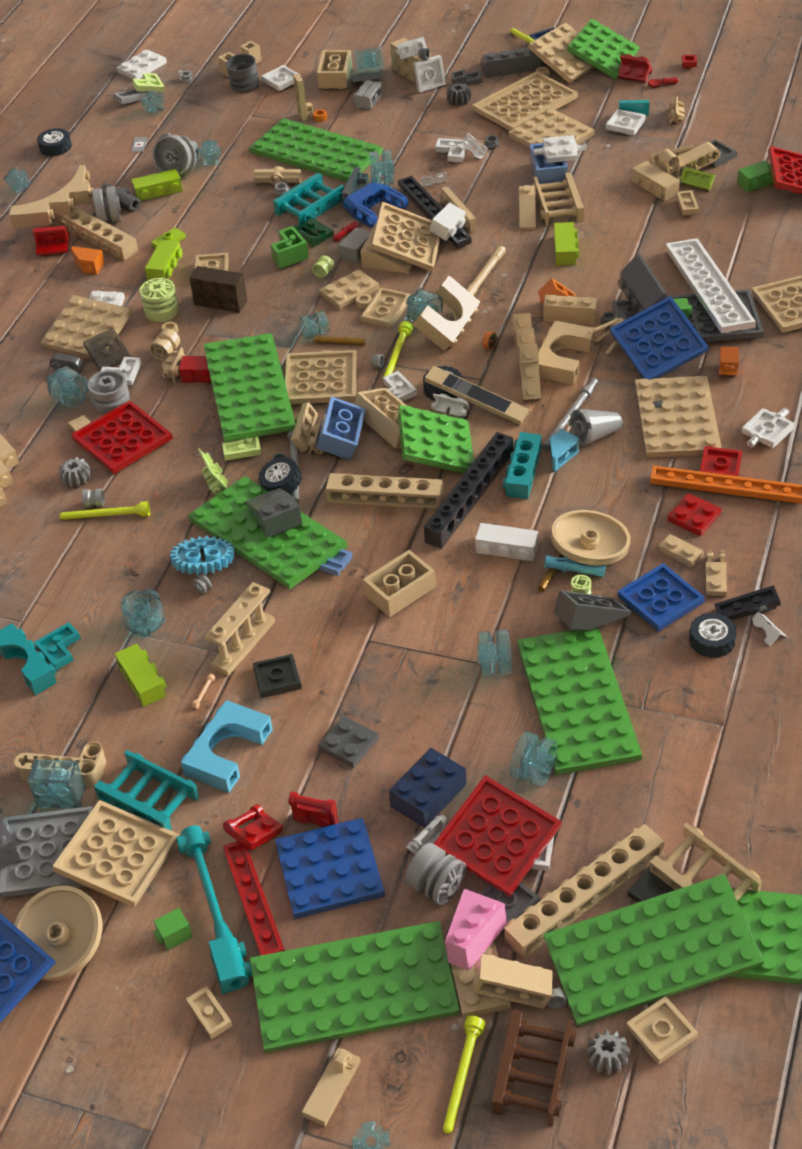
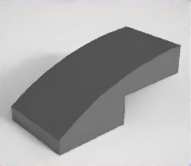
[451,69,483,85]

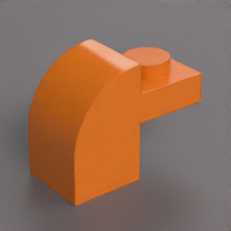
[719,347,739,376]

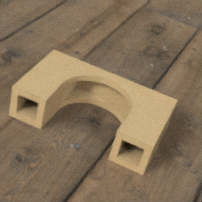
[412,276,480,351]
[538,321,595,385]

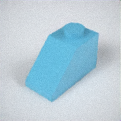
[549,429,579,472]

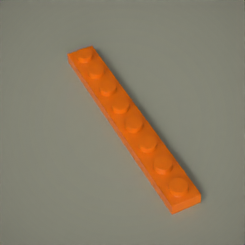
[650,465,802,504]

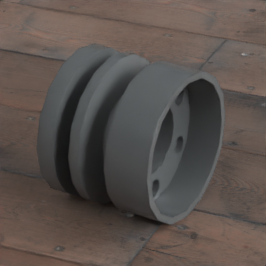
[226,54,260,92]

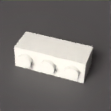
[475,523,538,561]

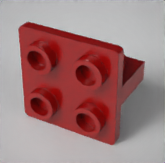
[618,54,653,83]
[33,226,70,256]

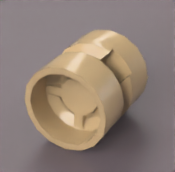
[149,329,180,361]

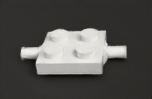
[533,135,587,163]
[741,407,795,448]

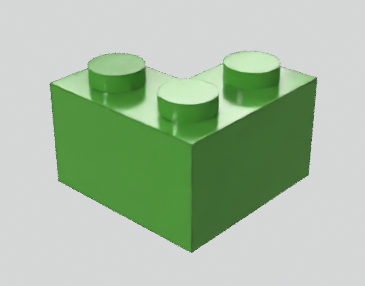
[271,226,309,269]

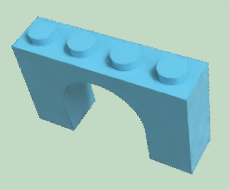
[181,700,273,793]

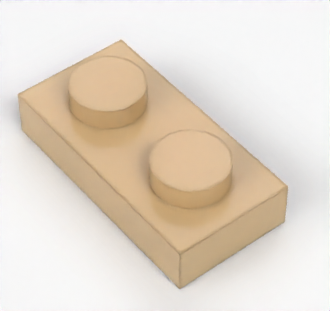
[676,190,699,216]
[659,534,703,568]
[186,986,232,1039]

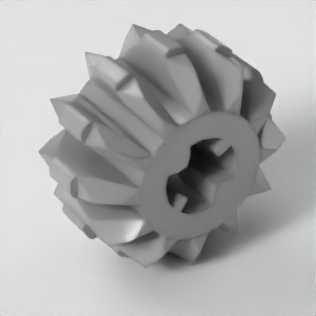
[58,457,90,488]
[586,1029,630,1075]

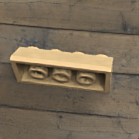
[354,388,407,448]

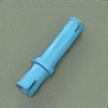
[544,555,606,577]

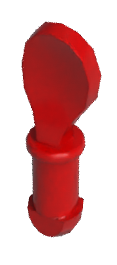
[648,77,679,87]
[333,221,358,242]

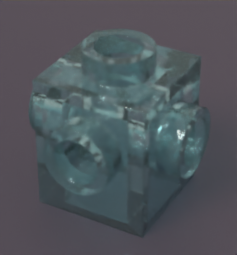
[141,90,164,113]
[199,140,221,165]
[3,166,31,194]
[352,1121,390,1149]

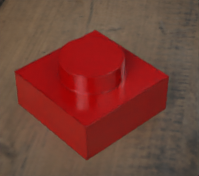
[682,55,697,69]

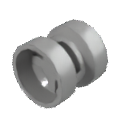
[82,488,105,508]

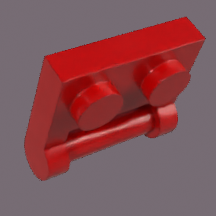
[288,791,339,827]
[223,804,283,851]

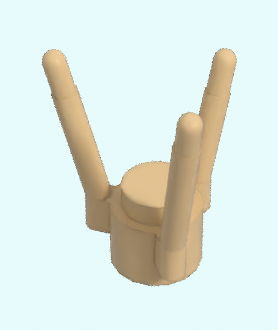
[588,317,624,354]

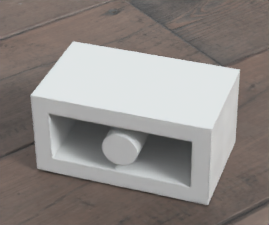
[430,203,466,241]

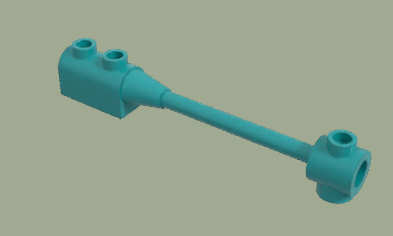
[176,825,253,994]

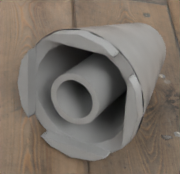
[569,409,623,446]

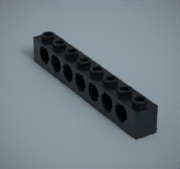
[424,432,514,549]

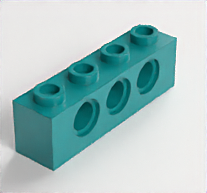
[503,432,542,499]

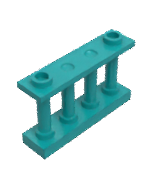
[273,173,344,225]
[94,750,199,831]

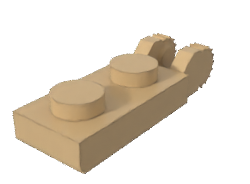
[705,550,727,597]

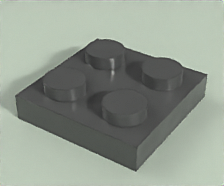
[318,716,379,768]

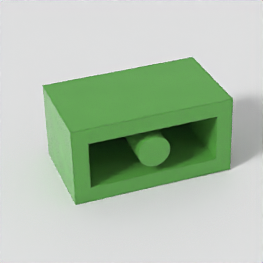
[737,160,774,192]

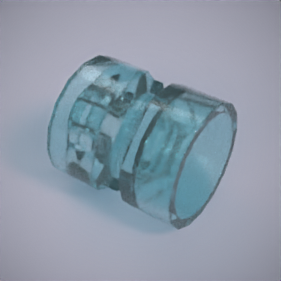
[299,310,330,339]

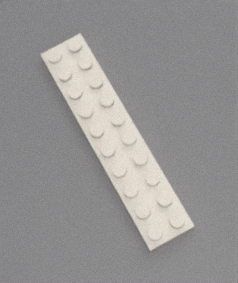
[665,238,756,333]

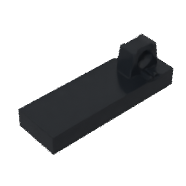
[714,585,781,620]

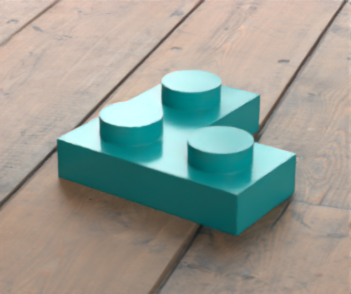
[34,622,81,670]

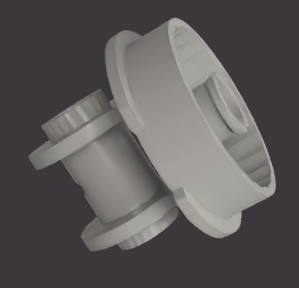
[152,133,199,177]

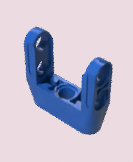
[343,182,408,228]

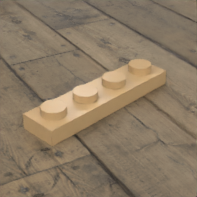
[440,186,476,233]

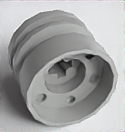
[405,843,466,906]

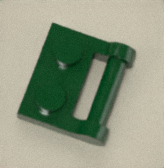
[293,218,334,247]

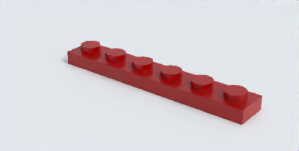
[223,841,285,956]

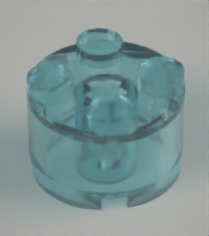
[406,288,443,322]
[47,366,89,408]
[121,589,166,637]

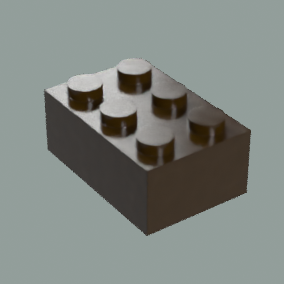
[189,266,248,313]

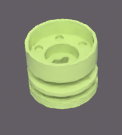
[139,278,179,322]

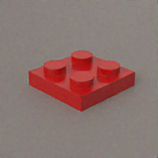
[700,446,743,476]
[667,493,722,536]

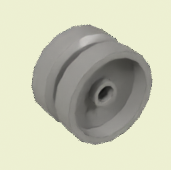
[92,186,121,223]
[87,370,131,414]

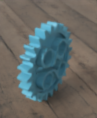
[170,536,234,575]

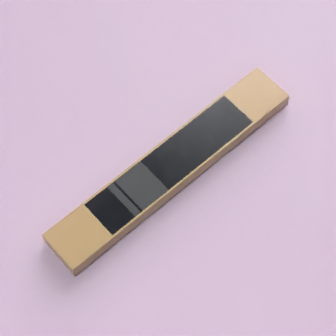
[425,365,529,425]

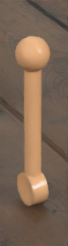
[192,674,215,709]

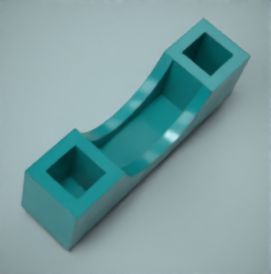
[0,623,57,696]

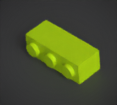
[131,169,182,201]
[554,222,579,266]
[145,240,183,281]
[114,644,167,707]

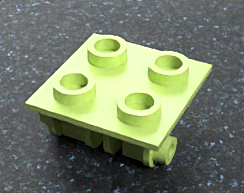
[198,448,229,495]

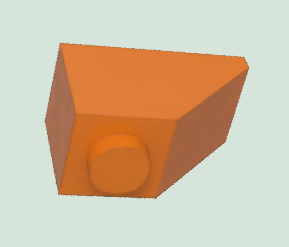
[71,246,105,275]
[538,278,576,305]

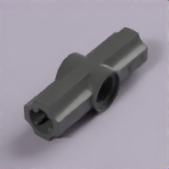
[101,182,141,211]

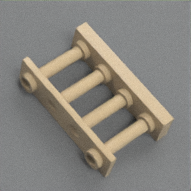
[531,172,584,226]
[205,582,275,676]
[650,823,762,901]

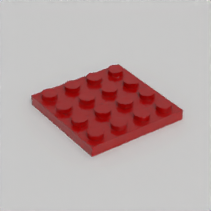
[768,146,802,194]
[71,400,173,474]
[433,775,562,897]

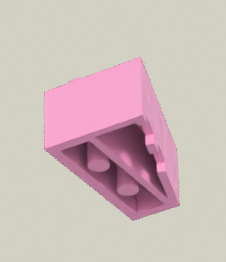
[445,889,507,971]

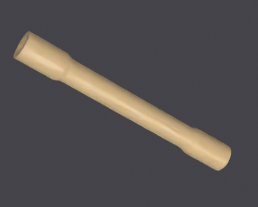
[466,246,506,296]

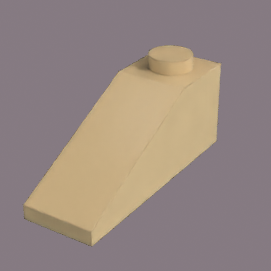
[519,185,536,230]

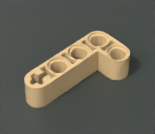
[659,142,720,180]
[14,742,106,788]

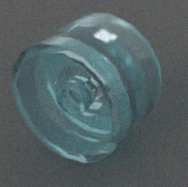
[369,150,394,185]
[477,629,512,677]
[510,731,558,787]

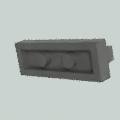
[342,167,368,201]

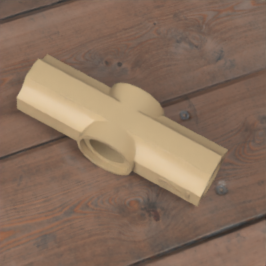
[254,166,302,186]

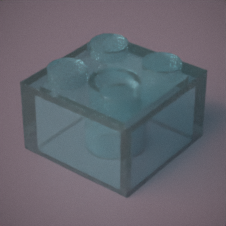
[354,46,385,74]
[28,759,86,809]

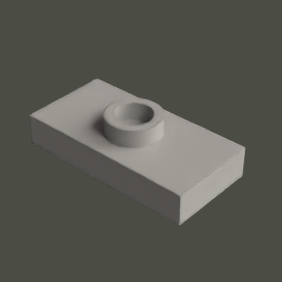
[113,89,145,104]

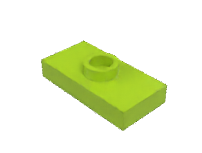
[679,167,715,191]
[151,227,186,248]

